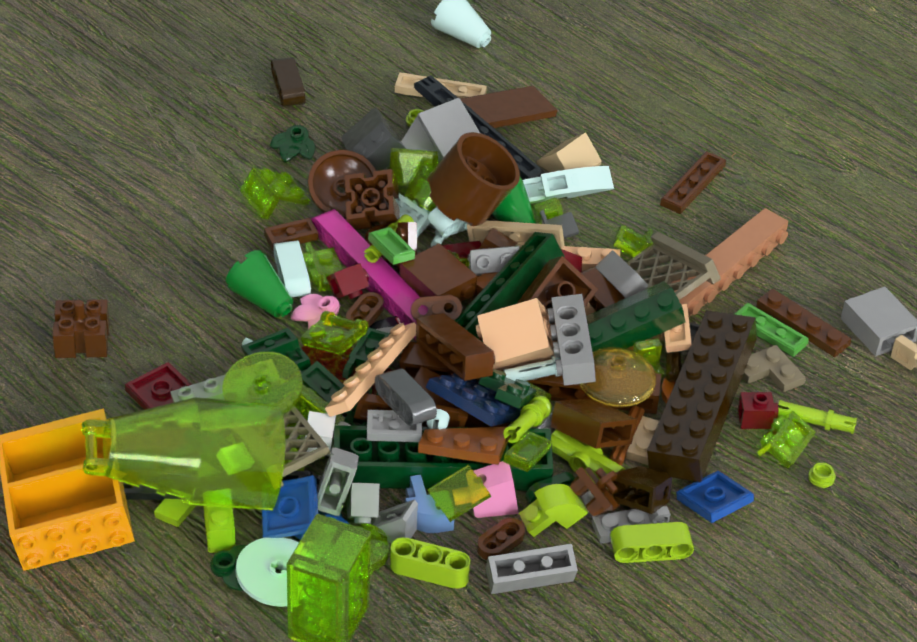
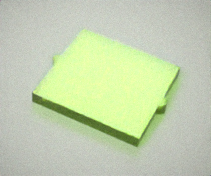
[427,465,491,522]

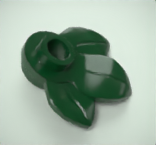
[270,125,315,163]
[210,545,247,591]

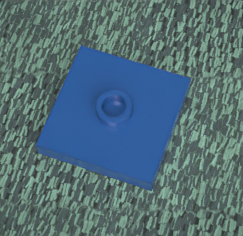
[676,471,754,523]
[261,476,319,538]

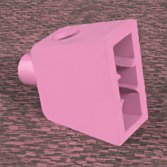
[453,460,519,518]

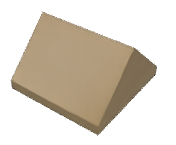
[536,132,602,172]

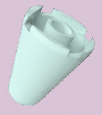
[431,0,492,48]

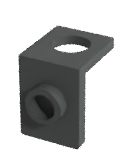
[540,210,579,239]

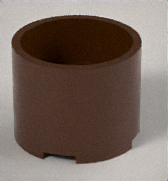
[427,132,520,226]

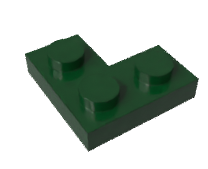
[478,369,537,408]

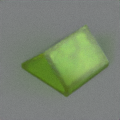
[390,148,439,188]

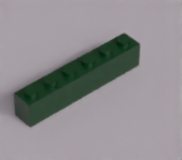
[455,232,565,343]

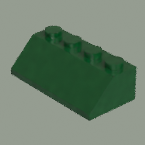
[586,281,686,363]

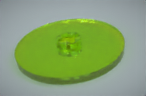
[222,352,303,421]

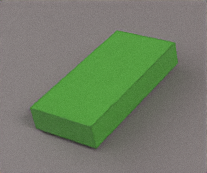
[368,227,415,265]

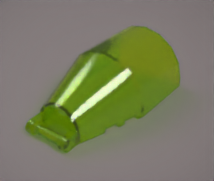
[82,397,285,510]

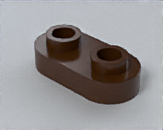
[346,292,384,332]
[410,295,462,320]
[477,518,525,560]

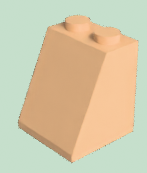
[476,298,556,370]

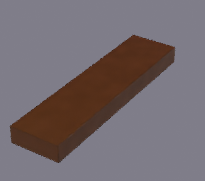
[660,151,726,214]

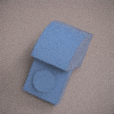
[405,475,455,533]

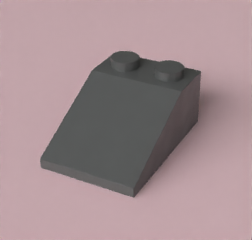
[341,107,406,171]

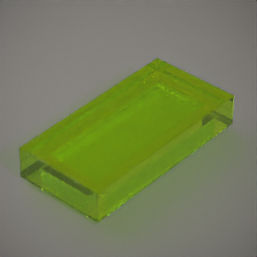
[503,431,552,472]

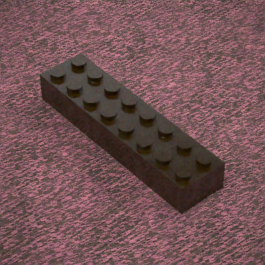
[647,310,757,482]

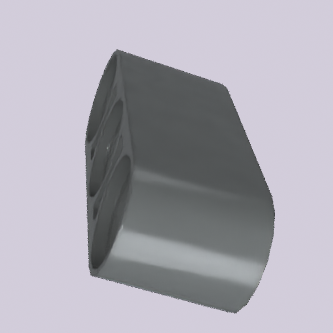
[375,368,437,426]

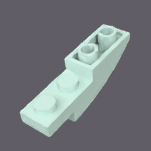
[523,166,614,204]

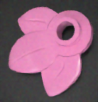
[291,294,340,334]

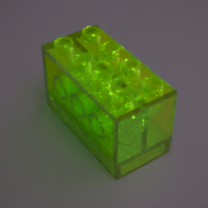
[287,514,371,642]

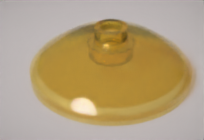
[579,347,656,407]

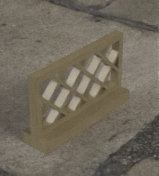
[627,232,721,300]
[228,398,330,490]

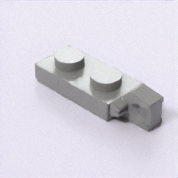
[591,506,671,544]

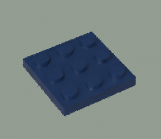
[425,373,524,427]

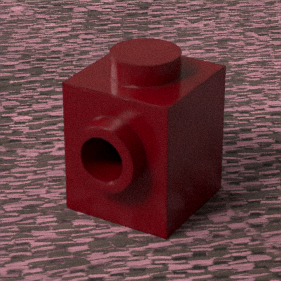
[326,263,369,300]
[737,392,779,429]

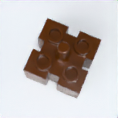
[345,169,400,230]
[52,299,109,358]

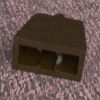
[609,466,672,514]

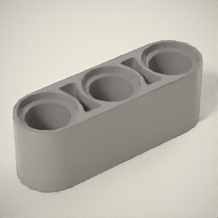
[595,250,648,298]

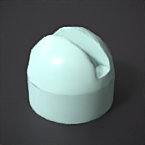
[427,409,450,429]

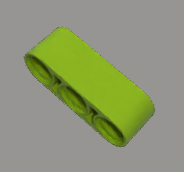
[610,522,694,563]
[390,537,470,589]

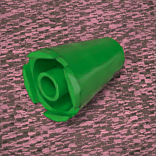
[491,177,537,224]
[225,250,293,317]

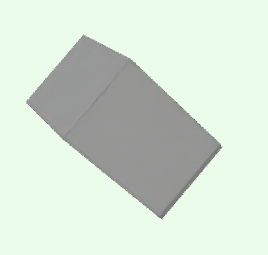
[366,499,418,543]

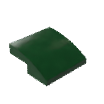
[241,328,311,380]

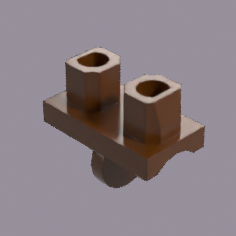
[569,467,620,516]

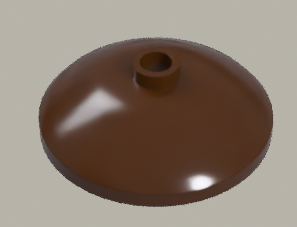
[308,150,376,219]

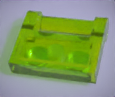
[300,311,368,355]

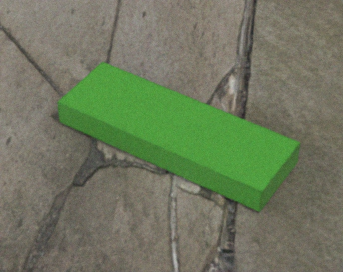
[735,303,809,357]

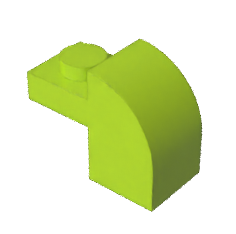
[519,484,588,537]

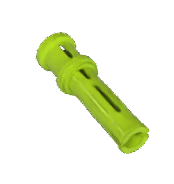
[503,396,552,443]

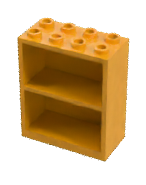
[0,408,135,571]

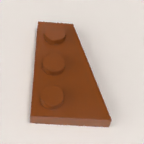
[418,427,510,465]

